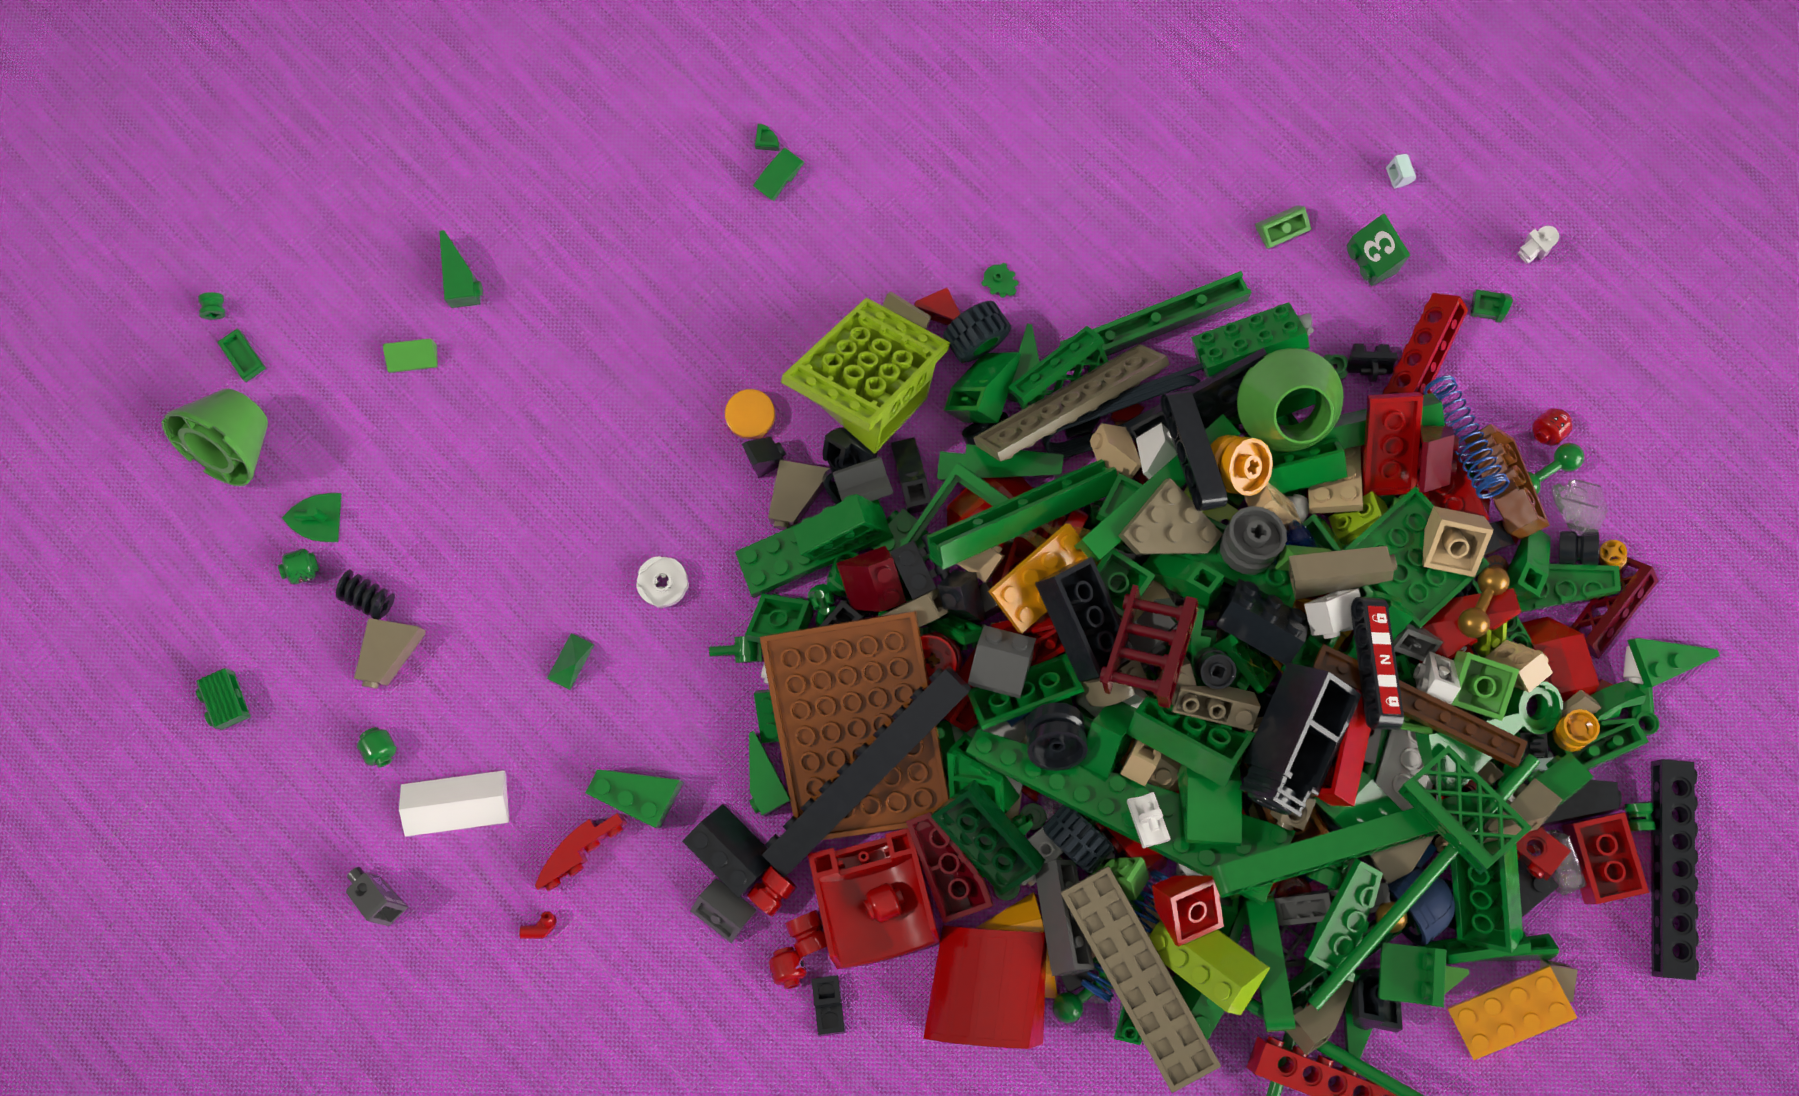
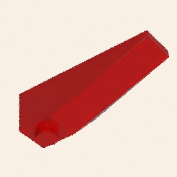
[1419,588,1521,664]

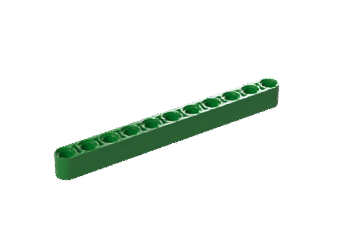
[1210,790,1496,898]

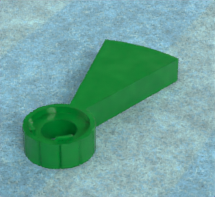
[1415,681,1563,797]

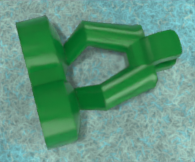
[808,584,836,627]

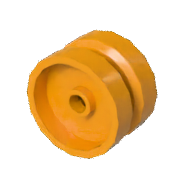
[1210,435,1273,496]

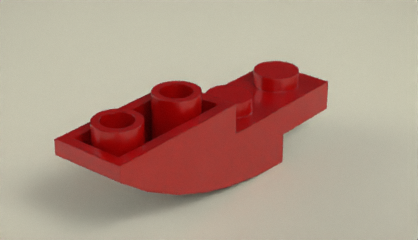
[535,813,627,891]

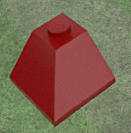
[1152,875,1224,947]

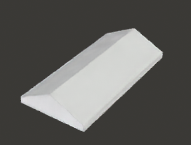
[399,771,510,837]

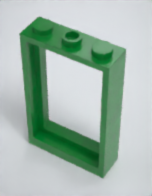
[894,463,1010,581]

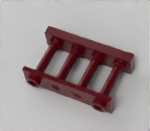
[1100,585,1199,709]

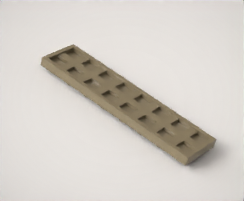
[1061,865,1221,1093]

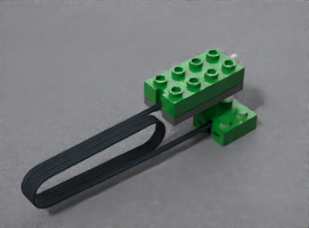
[1042,302,1316,458]

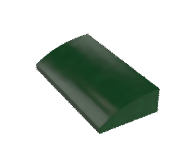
[931,780,1045,895]

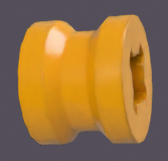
[1599,540,1627,570]

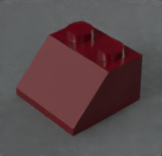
[1417,426,1459,493]
[836,546,906,612]

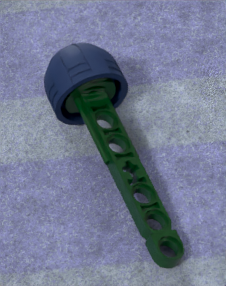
[1258,868,1455,1020]

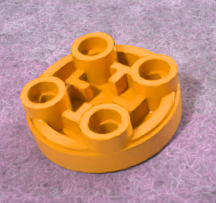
[725,389,775,439]

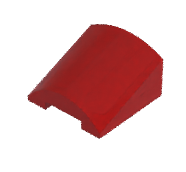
[808,828,941,969]
[923,925,1047,1049]

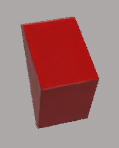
[914,287,960,326]

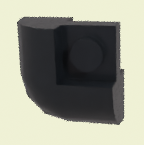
[822,427,878,469]
[1351,968,1403,1032]

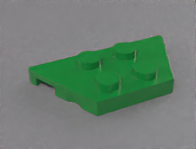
[947,749,1005,814]

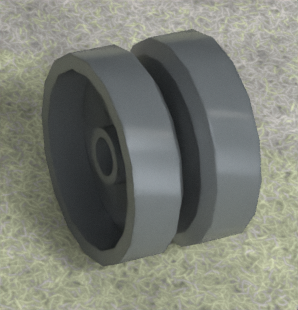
[1219,506,1287,575]

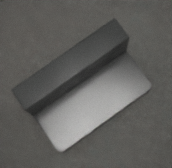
[833,457,894,501]
[690,879,756,944]

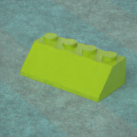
[1149,920,1270,1015]

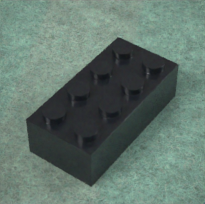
[1035,557,1133,682]

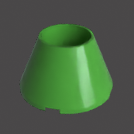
[1237,348,1344,452]
[161,388,268,486]

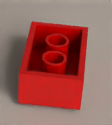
[1561,812,1649,904]

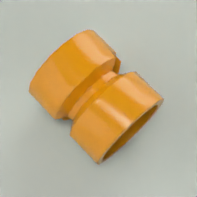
[1552,709,1600,752]

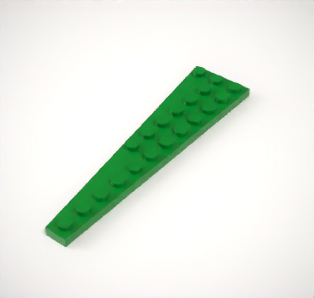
[965,729,1295,905]

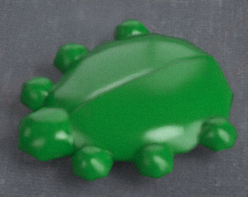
[982,263,1019,298]

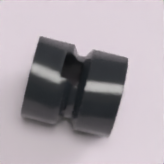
[1559,531,1599,565]
[1193,647,1237,689]

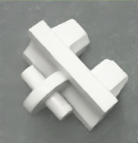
[1517,226,1559,264]
[1127,792,1170,848]

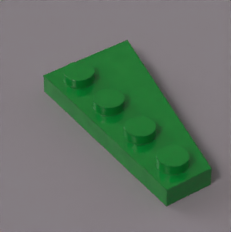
[1509,564,1621,613]
[1304,858,1383,983]

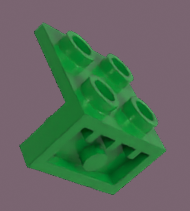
[1378,943,1446,1008]

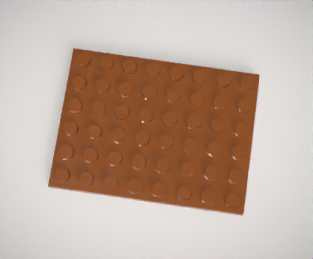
[760,610,950,840]

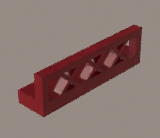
[1571,557,1658,659]

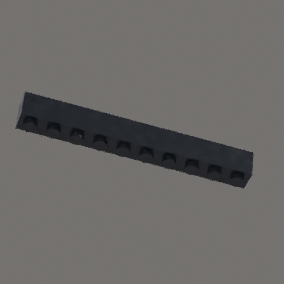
[762,666,972,878]

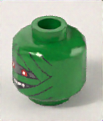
[278,549,319,585]

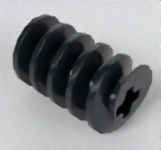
[336,569,395,620]

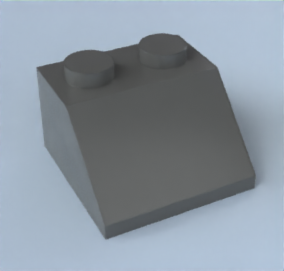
[968,625,1036,699]

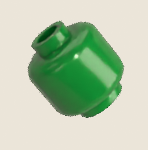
[357,727,397,768]

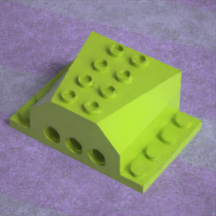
[781,297,950,454]

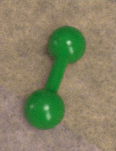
[1528,443,1585,495]
[1053,970,1114,1024]

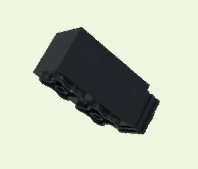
[1239,662,1362,817]

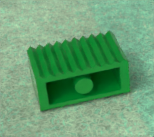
[196,668,251,730]

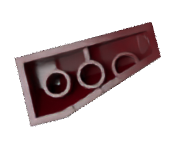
[906,812,994,924]

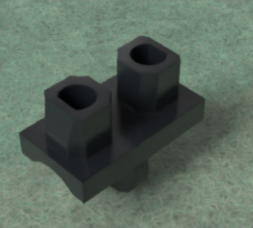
[1346,344,1398,382]

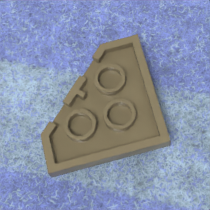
[1118,478,1223,555]

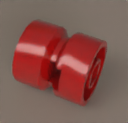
[747,865,797,917]
[785,910,827,958]

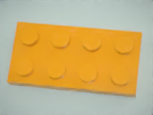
[988,523,1098,633]
[1447,965,1577,1060]

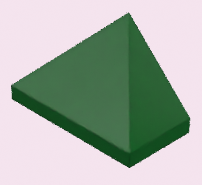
[547,633,594,690]

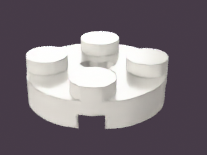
[636,556,689,608]

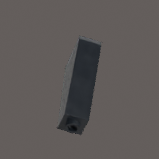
[1518,774,1622,827]

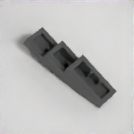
[1274,881,1391,926]

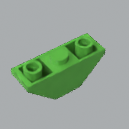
[1089,857,1149,900]

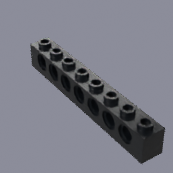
[1651,759,1699,980]

